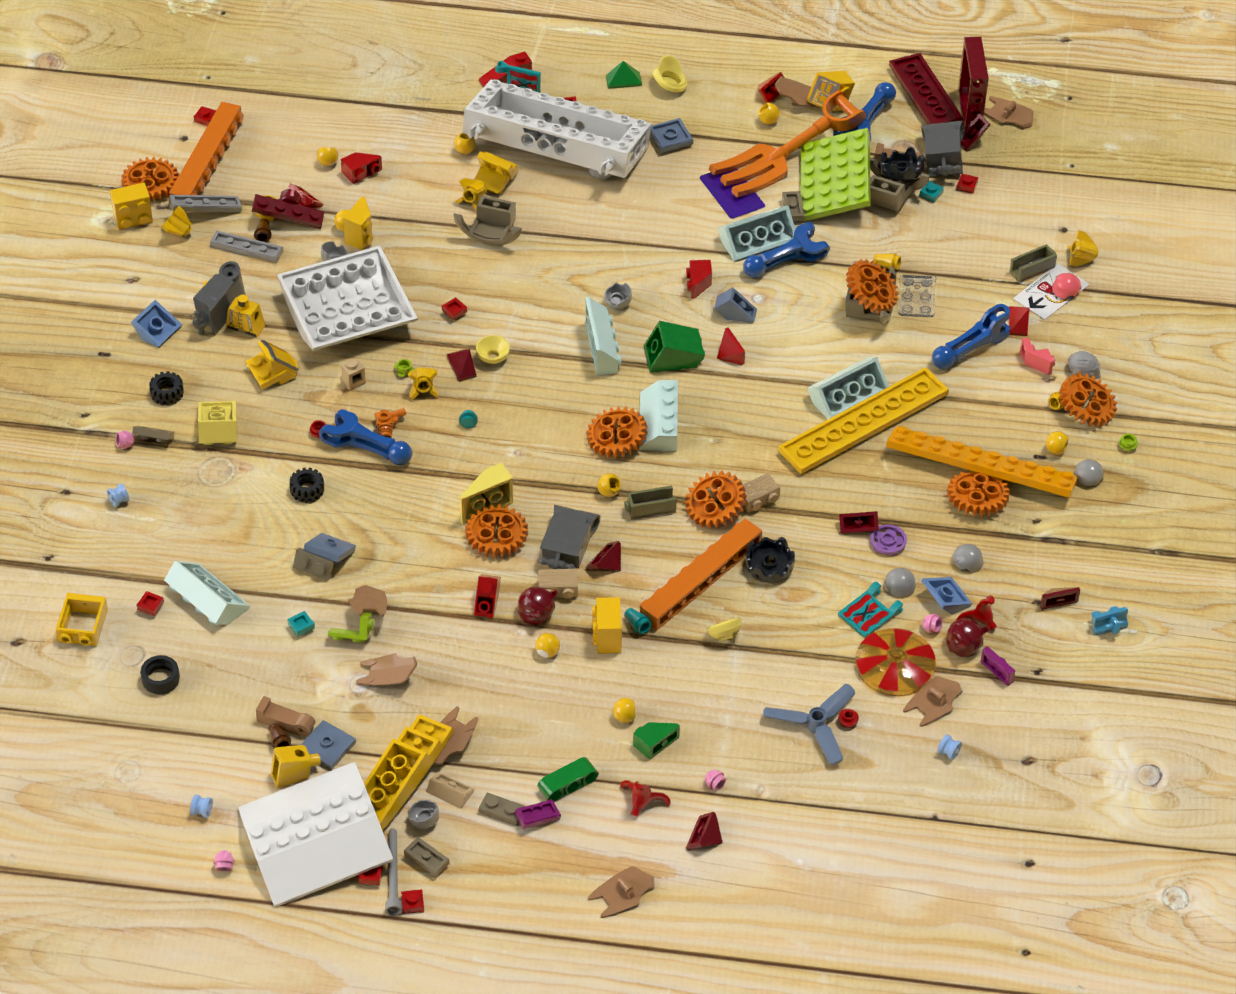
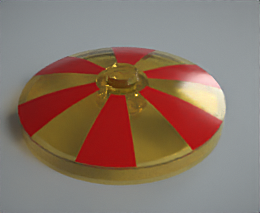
[856,628,936,696]

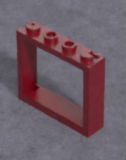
[958,37,989,130]

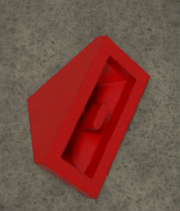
[758,72,785,103]
[288,183,323,208]
[1009,306,1030,336]
[717,327,745,365]

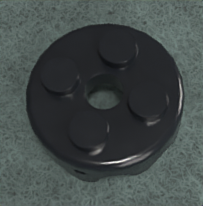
[880,147,924,182]
[746,537,795,583]

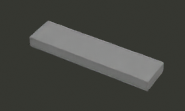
[169,195,242,213]
[210,231,283,263]

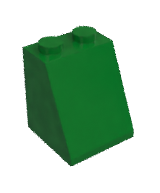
[644,321,705,372]

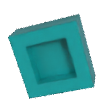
[919,181,944,203]
[287,611,315,637]

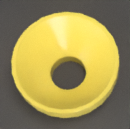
[476,335,510,364]
[706,617,742,641]

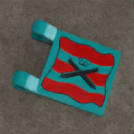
[495,61,541,93]
[838,582,903,638]

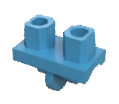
[1091,606,1128,635]

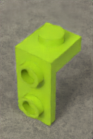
[327,612,374,642]

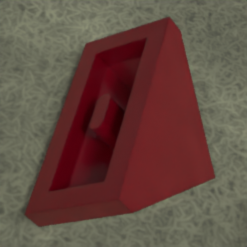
[961,113,991,151]
[447,349,477,382]
[839,511,879,533]
[585,541,621,571]
[1040,587,1080,610]
[686,812,723,851]

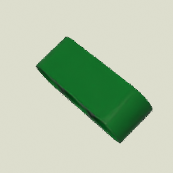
[537,757,599,802]

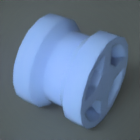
[107,484,130,507]
[937,734,962,760]
[190,794,213,818]

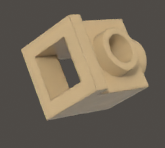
[340,359,366,390]

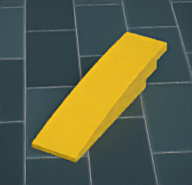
[364,714,454,831]

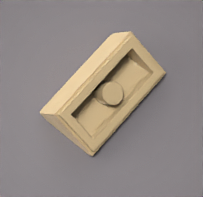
[427,772,475,808]

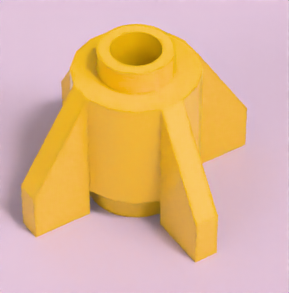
[456,178,487,212]
[161,206,193,237]
[1067,230,1099,267]
[408,367,439,400]

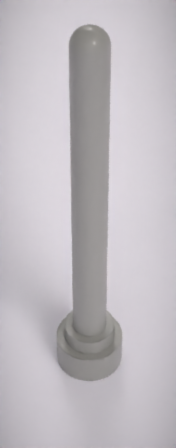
[385,828,402,916]

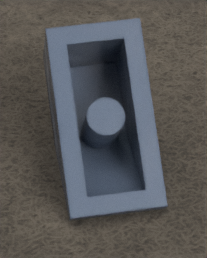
[714,287,757,323]

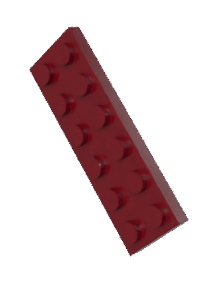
[889,53,963,124]

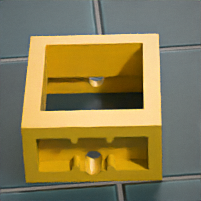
[55,593,108,646]

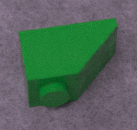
[633,722,680,760]

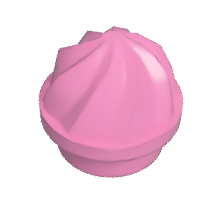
[116,430,135,449]
[922,614,943,633]
[705,769,727,791]
[213,850,235,871]

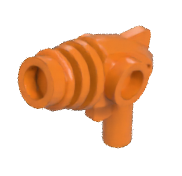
[374,408,406,438]

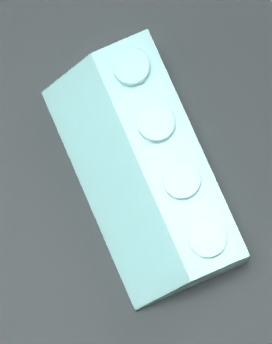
[717,205,795,261]
[585,297,621,376]
[807,357,889,419]
[639,380,678,451]
[164,561,250,625]

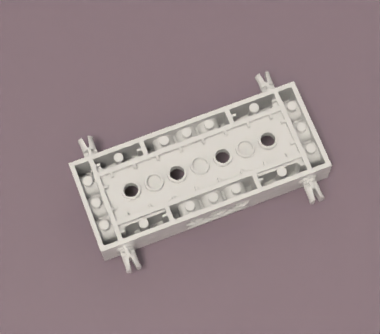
[462,80,651,178]

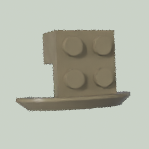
[870,158,929,211]
[454,195,522,245]
[845,266,897,325]

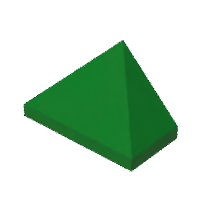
[606,61,642,89]

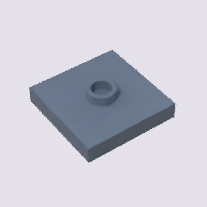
[650,118,694,153]
[304,533,356,563]
[301,720,356,770]

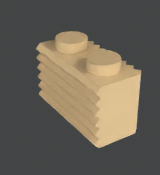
[741,473,780,513]
[538,568,578,599]

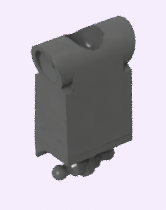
[921,121,964,177]
[193,261,246,336]
[539,505,601,569]

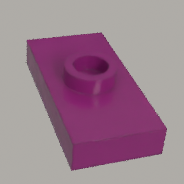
[980,646,1015,686]
[515,799,561,829]

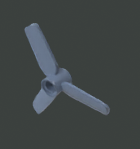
[763,684,855,765]

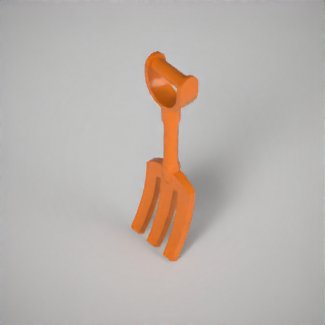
[708,90,866,197]

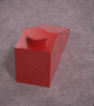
[479,51,532,88]

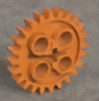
[121,156,179,202]
[845,259,899,314]
[1059,373,1117,427]
[586,406,648,459]
[685,470,747,529]
[947,470,1010,517]
[465,504,528,558]

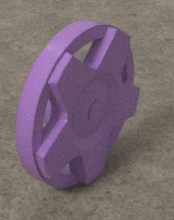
[870,525,907,556]

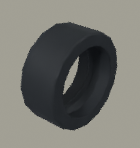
[140,655,180,694]

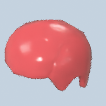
[1052,273,1081,299]

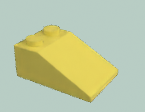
[198,401,237,445]
[460,463,513,524]

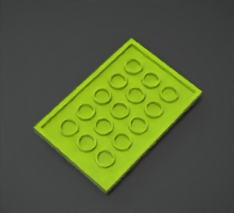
[801,128,871,222]

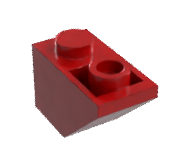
[341,152,382,184]
[686,260,712,299]
[474,574,501,618]

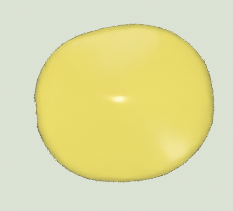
[652,55,687,93]

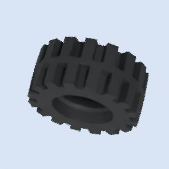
[149,371,184,405]
[289,467,324,503]

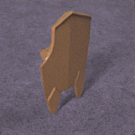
[775,76,821,108]
[984,96,1033,128]
[348,585,387,616]
[356,653,417,685]
[903,676,963,726]
[433,706,478,765]
[588,866,655,918]

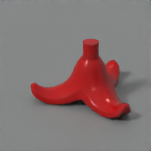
[956,595,997,631]
[620,780,671,817]

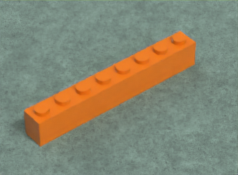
[169,102,244,206]
[639,518,762,631]

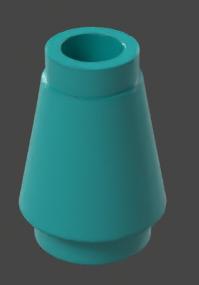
[624,608,651,634]

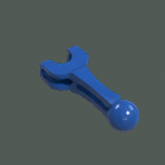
[833,82,896,141]
[743,222,830,278]
[932,304,1010,369]
[319,409,412,465]

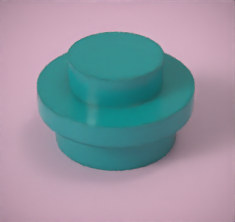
[459,410,478,428]

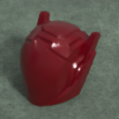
[517,587,558,625]
[946,618,990,657]

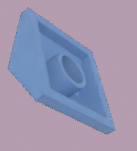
[131,300,182,348]
[922,577,972,614]

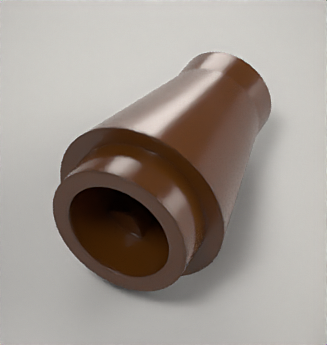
[254,219,272,243]
[268,723,291,749]

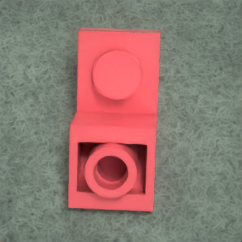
[1020,337,1055,375]

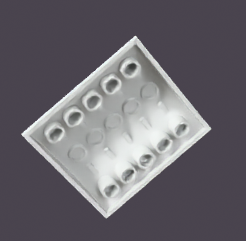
[277,246,418,351]
[238,762,394,907]

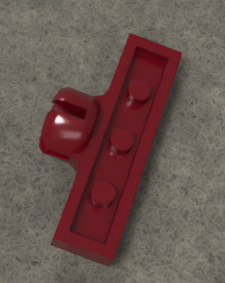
[251,189,325,229]

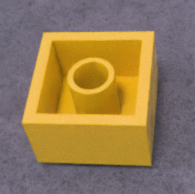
[110,183,153,230]
[592,597,622,654]

